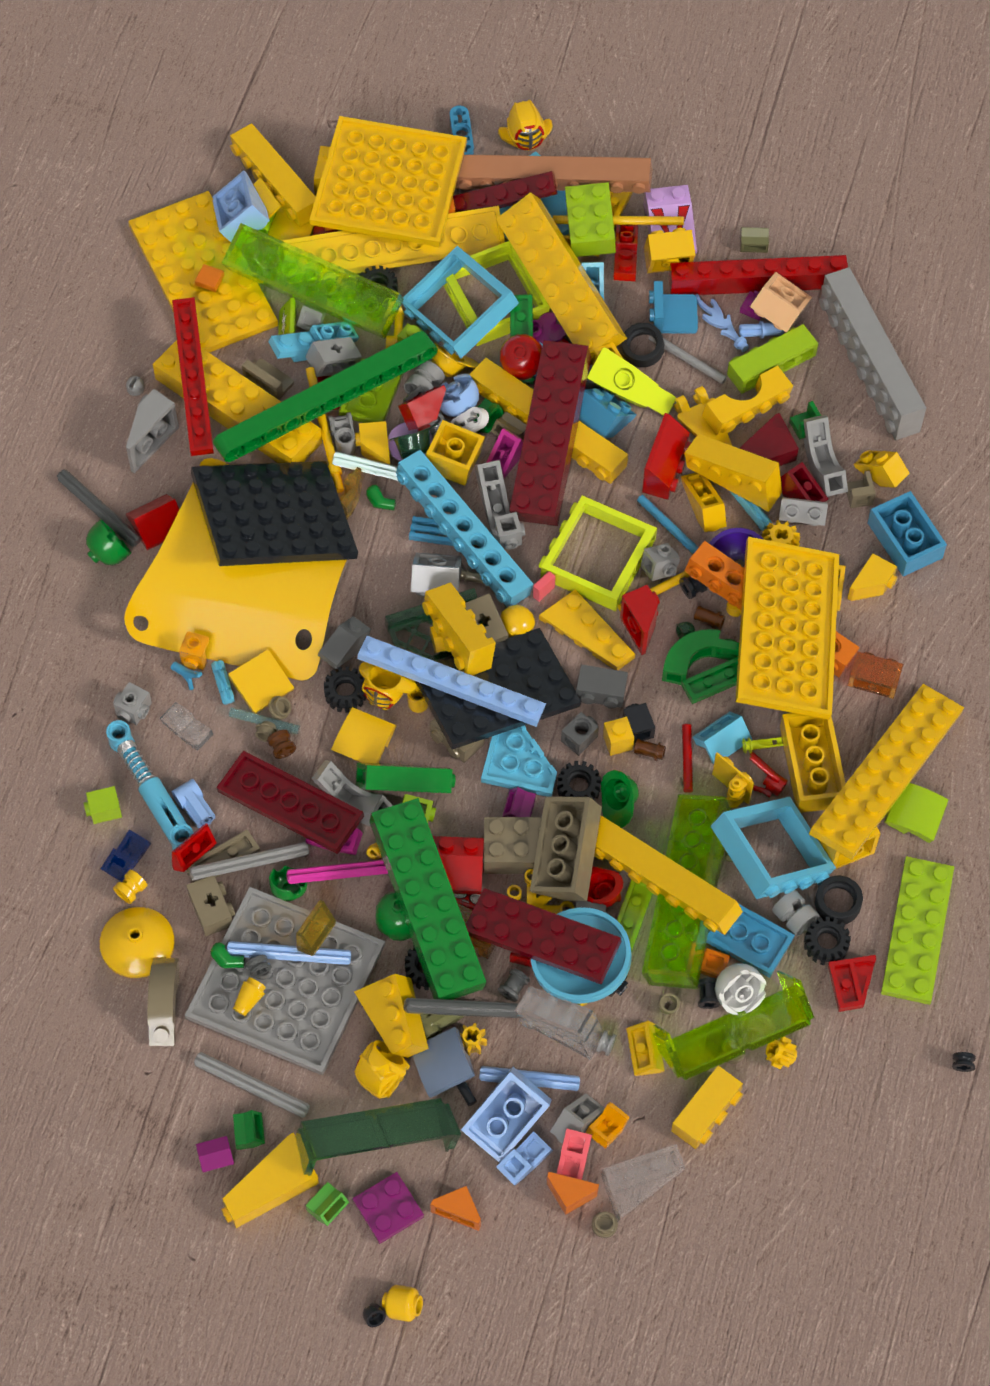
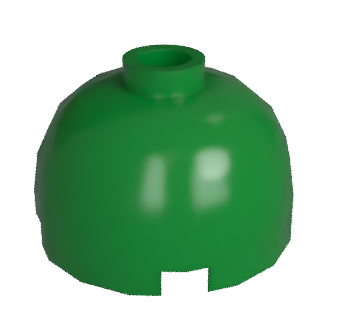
[86,520,132,566]
[375,890,411,941]

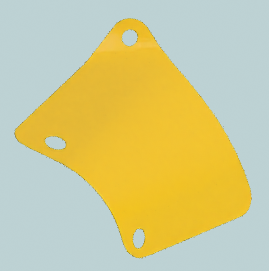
[124,458,347,681]

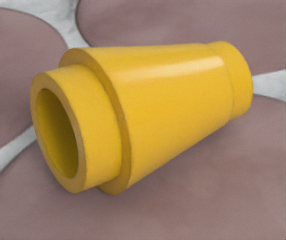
[232,977,266,1016]

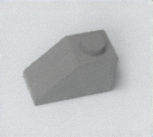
[550,1094,605,1143]

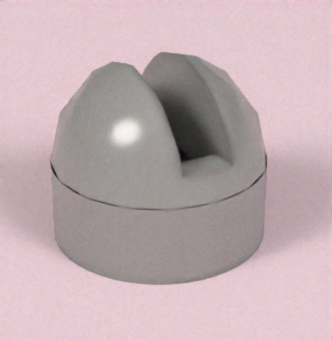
[126,376,145,396]

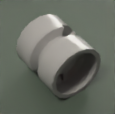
[404,361,445,395]
[772,890,819,937]

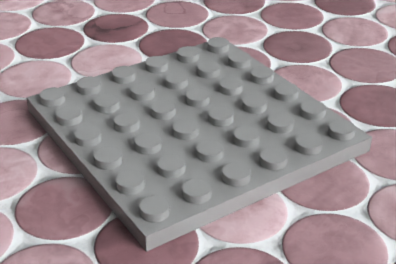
[185,887,385,1075]

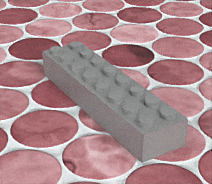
[819,267,926,441]

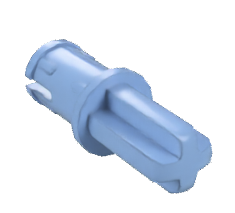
[739,321,784,339]

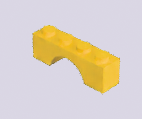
[702,365,793,436]

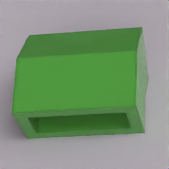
[305,1182,349,1226]

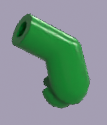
[366,485,396,511]
[210,942,245,968]

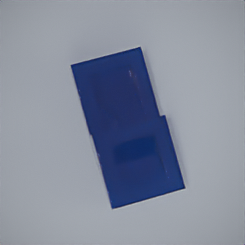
[100,830,151,882]

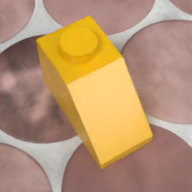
[355,421,390,465]
[847,554,898,601]

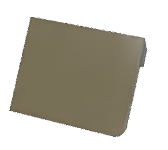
[846,471,876,508]

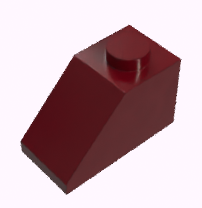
[780,462,829,502]

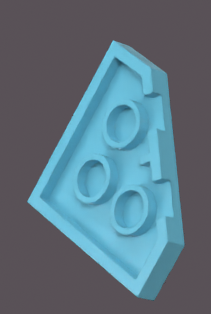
[481,725,557,797]

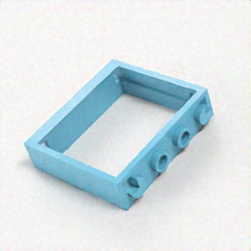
[400,246,519,358]
[711,797,836,899]

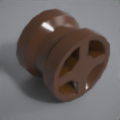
[267,729,297,759]

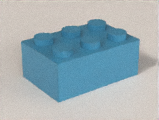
[868,491,947,577]

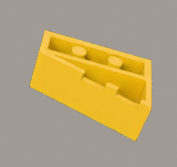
[354,974,429,1058]

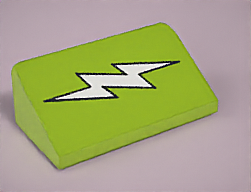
[278,298,296,335]

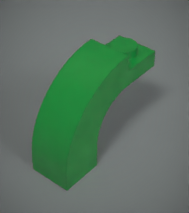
[662,629,739,685]

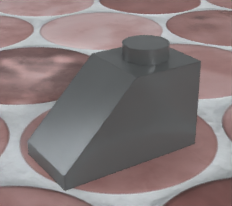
[318,616,371,669]

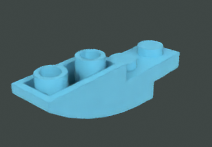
[268,321,359,362]

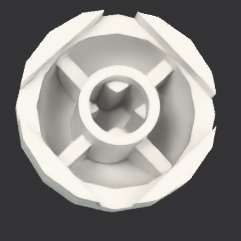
[715,963,767,1015]

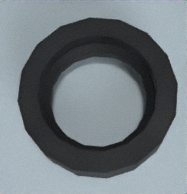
[621,323,665,367]
[814,875,863,924]

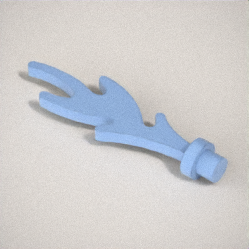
[696,294,749,352]

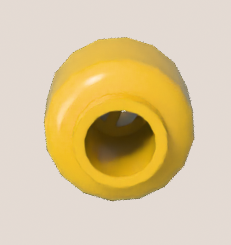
[382,1285,423,1322]

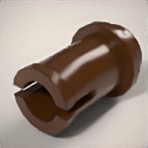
[694,606,725,629]
[634,739,666,761]

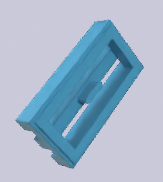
[409,516,453,546]

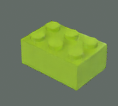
[565,182,616,257]

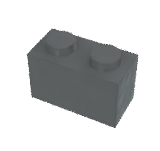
[576,664,628,708]

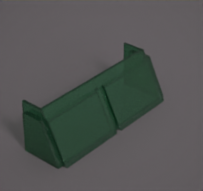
[295,1098,461,1176]

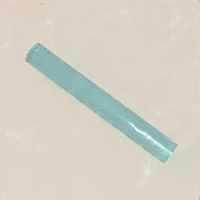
[229,707,300,735]

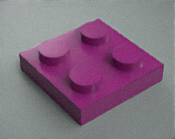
[352,1172,424,1244]

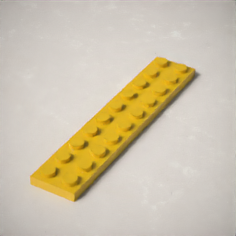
[282,206,505,285]
[809,684,964,860]

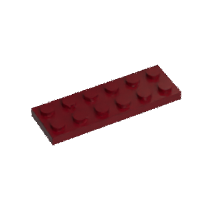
[216,750,364,854]
[466,888,622,985]

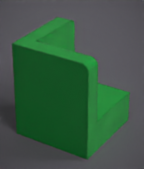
[789,401,821,440]

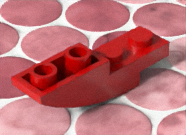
[613,225,638,282]

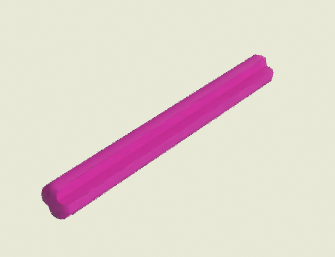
[286,860,388,884]

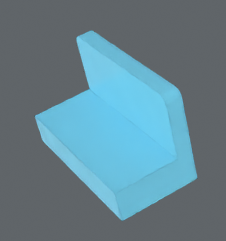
[693,711,752,764]

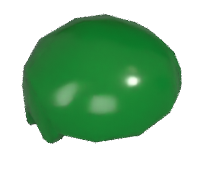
[269,865,308,902]

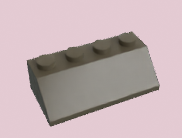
[530,797,602,901]

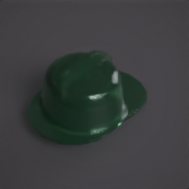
[388,423,440,459]

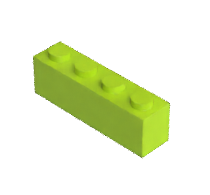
[727,324,818,394]

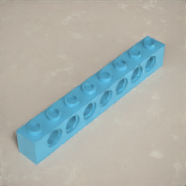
[396,450,534,607]

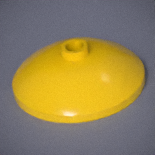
[100,907,175,978]

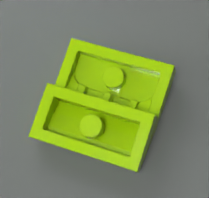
[884,783,949,843]

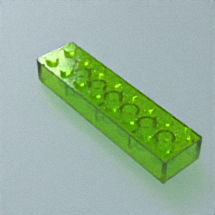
[222,223,404,339]
[642,794,732,989]

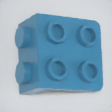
[649,281,698,334]

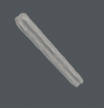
[190,842,309,881]
[194,1052,310,1118]

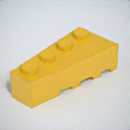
[685,434,782,512]

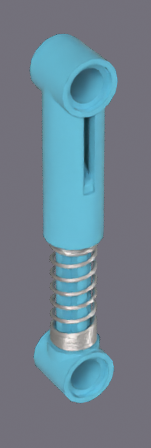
[106,720,194,850]

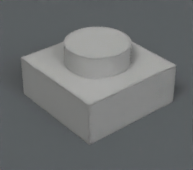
[296,304,326,331]

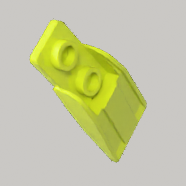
[587,347,676,416]

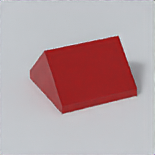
[126,494,180,551]

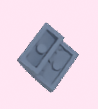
[413,1027,475,1098]

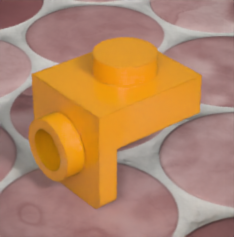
[179,631,209,670]
[586,1102,629,1149]

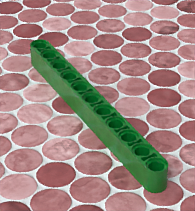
[213,331,438,462]

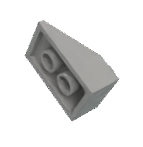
[126,389,179,473]

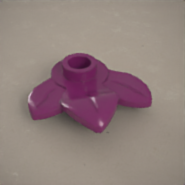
[533,312,567,344]

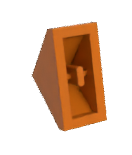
[547,1172,599,1215]
[430,1186,481,1231]

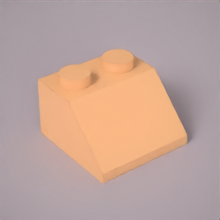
[750,272,812,333]

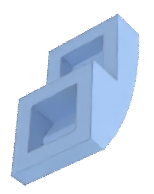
[496,1131,553,1186]

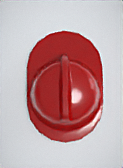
[587,866,624,908]

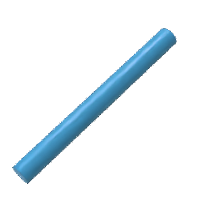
[637,494,699,554]

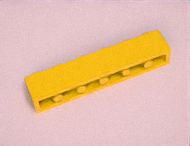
[230,123,316,227]

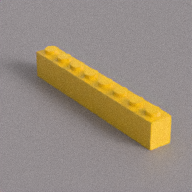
[469,358,628,484]
[594,816,743,935]

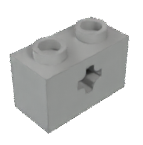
[306,337,362,377]

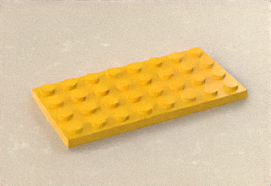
[128,191,278,353]
[735,537,839,719]

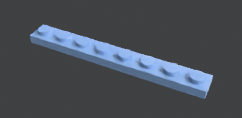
[357,636,546,727]

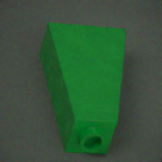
[355,762,456,793]

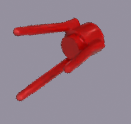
[750,752,788,798]

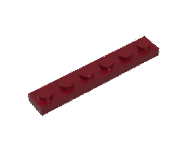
[453,171,557,213]

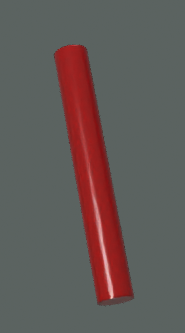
[682,724,693,793]

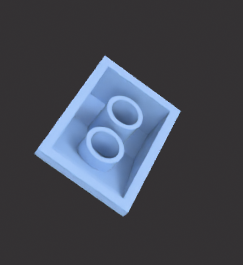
[212,170,270,247]
[461,1067,552,1163]

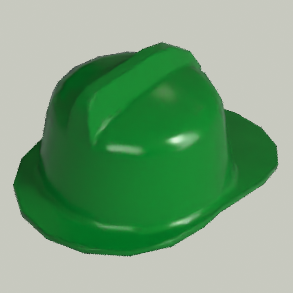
[601,770,639,828]

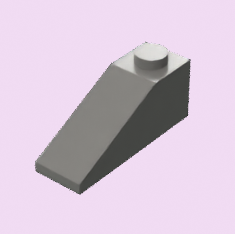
[474,460,510,532]

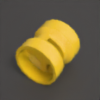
[113,869,148,904]

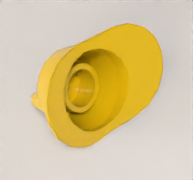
[431,343,479,377]

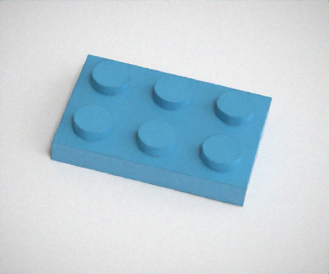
[705,904,795,978]

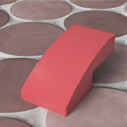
[557,1128,592,1180]

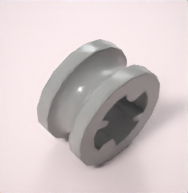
[596,1031,617,1056]

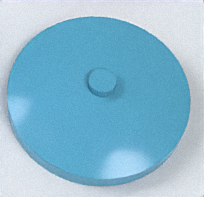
[531,908,632,1004]

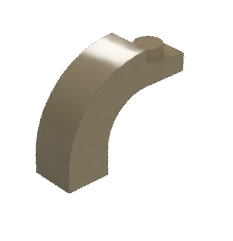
[147,958,179,1046]

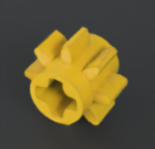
[460,1023,487,1056]
[766,1036,797,1069]

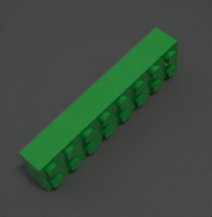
[369,798,486,1000]

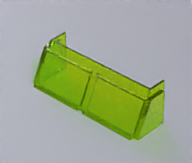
[653,971,815,1080]

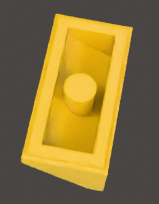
[626,1021,665,1076]

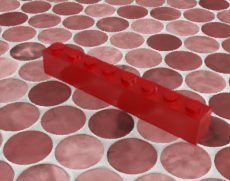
[669,255,848,295]

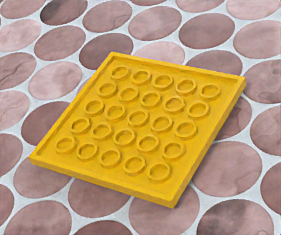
[309,116,467,247]

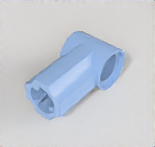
[171,779,215,829]

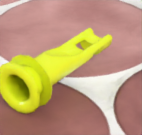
[742,737,783,754]

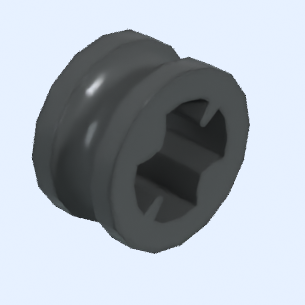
[246,955,272,978]

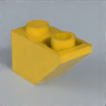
[853,450,909,488]

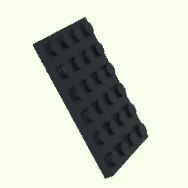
[415,628,582,750]

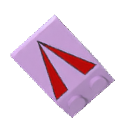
[643,185,697,254]

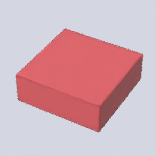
[533,571,555,602]

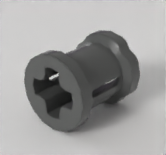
[498,968,530,1002]

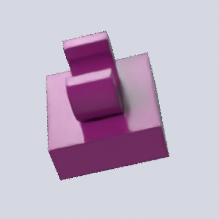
[740,291,762,321]

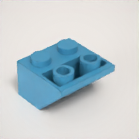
[579,388,637,438]

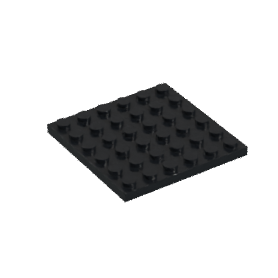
[191,461,358,566]

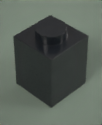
[622,703,655,744]

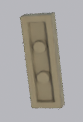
[186,830,261,882]

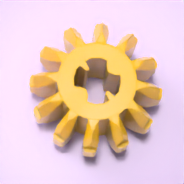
[762,520,800,546]

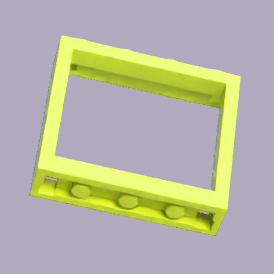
[443,241,551,346]
[539,495,657,612]

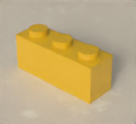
[671,1065,743,1149]

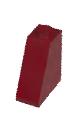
[739,413,799,467]

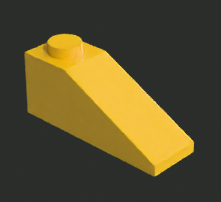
[680,472,727,532]

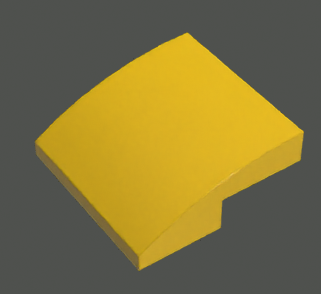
[266,207,314,248]
[331,707,397,763]

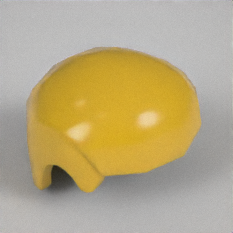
[500,604,535,637]

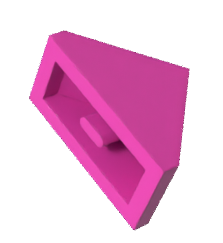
[486,428,523,479]

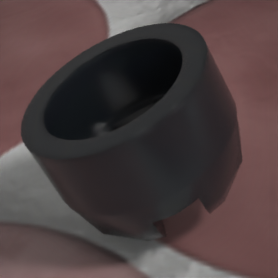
[363,1303,386,1327]

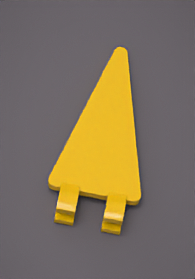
[673,386,732,446]

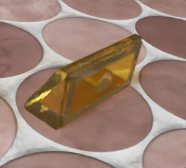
[296,900,336,956]

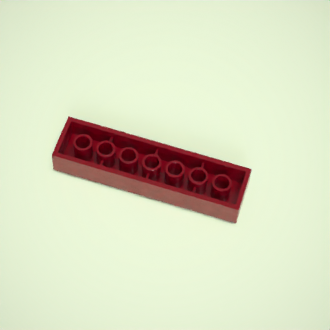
[509,340,591,526]

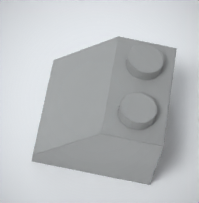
[411,553,462,596]

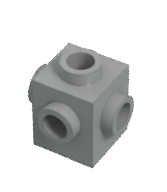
[491,512,525,550]
[640,543,680,581]
[113,682,152,725]

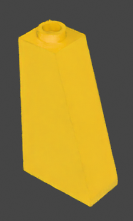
[221,1132,319,1228]

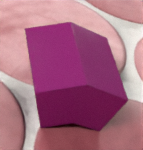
[502,787,536,817]
[196,1136,234,1172]

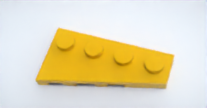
[539,589,635,670]

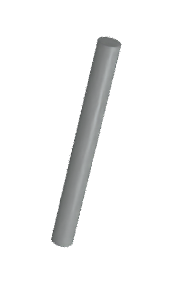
[649,336,727,384]

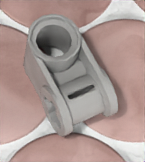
[328,412,356,455]

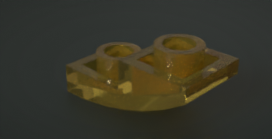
[340,467,362,520]

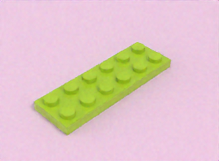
[881,856,954,1005]

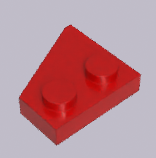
[828,955,876,1012]

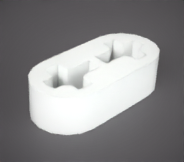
[450,407,489,433]

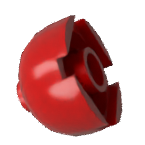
[500,334,542,380]

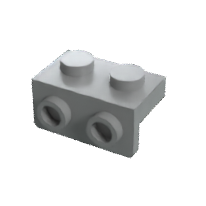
[779,497,828,526]

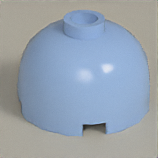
[440,374,479,417]

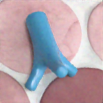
[171,661,202,690]

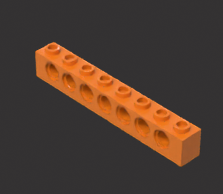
[684,541,860,678]

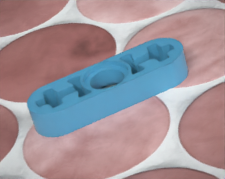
[450,106,474,155]

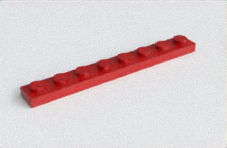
[172,297,214,456]

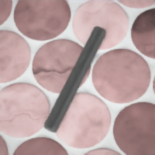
[57,469,141,547]
[403,998,522,1018]

